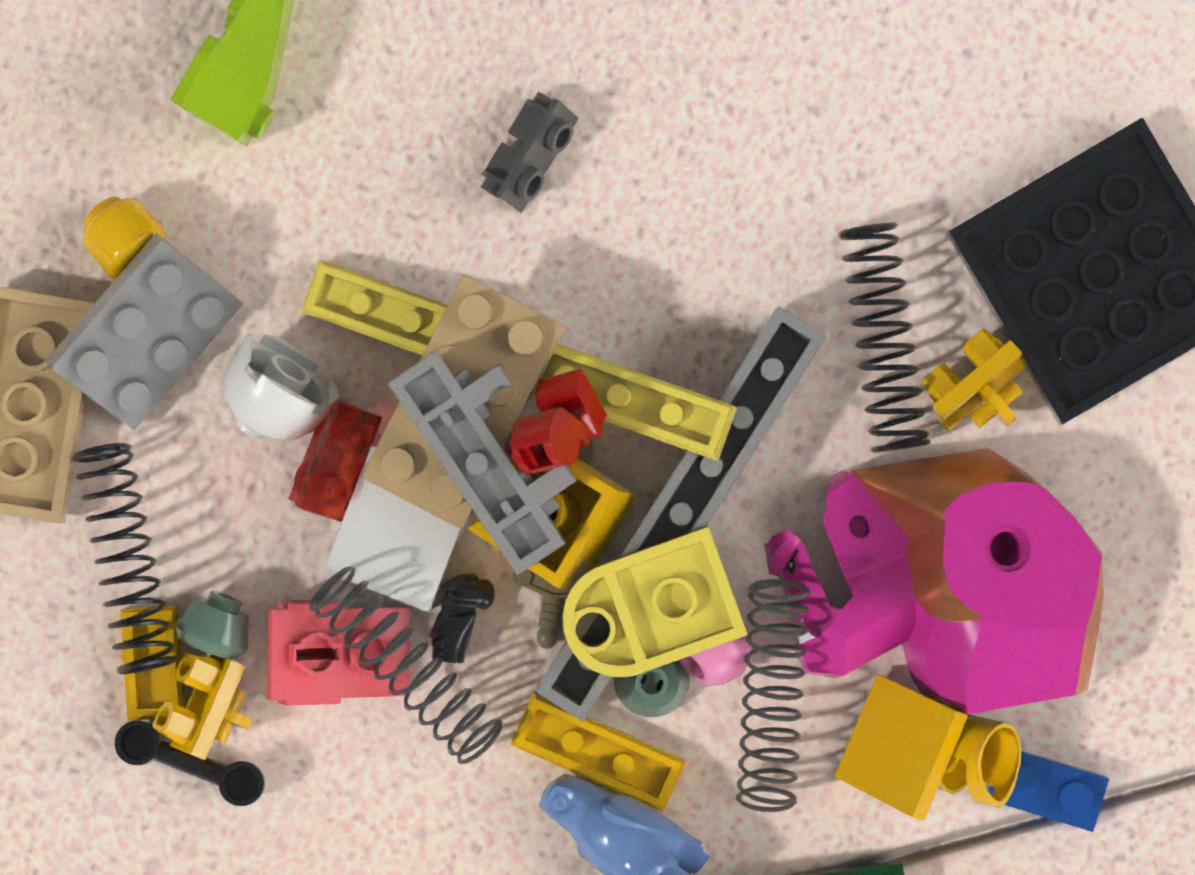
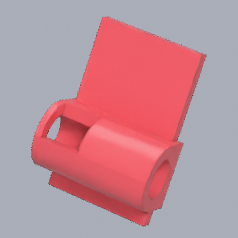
[267,600,410,706]

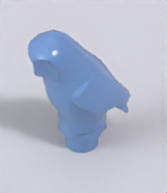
[539,773,709,875]

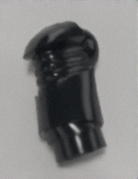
[429,573,495,663]

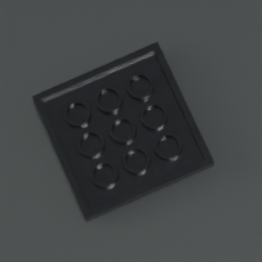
[946,117,1195,425]

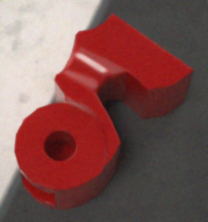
[511,369,607,474]

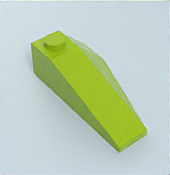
[170,0,294,147]

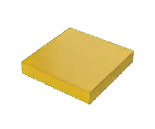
[834,674,968,821]

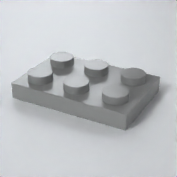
[46,233,243,430]

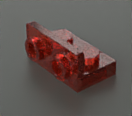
[288,399,383,522]

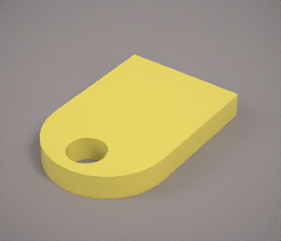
[563,526,748,677]

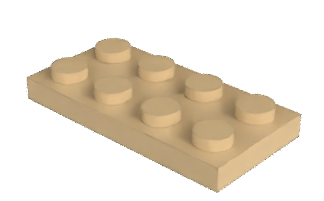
[361,274,567,529]
[0,287,95,524]

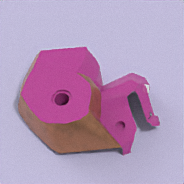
[764,448,1104,715]

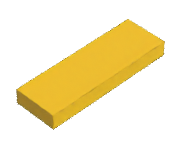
[510,692,686,812]

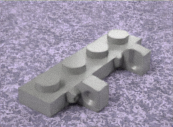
[388,350,576,575]

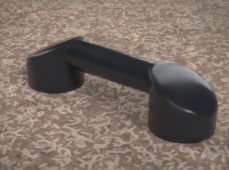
[114,720,265,806]

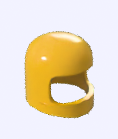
[938,714,1022,808]

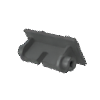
[480,92,579,213]

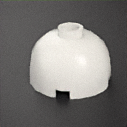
[223,334,339,441]

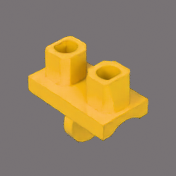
[922,329,1026,432]
[152,652,253,760]

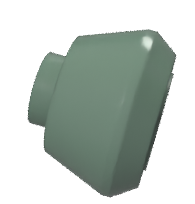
[175,591,249,659]
[614,660,690,717]

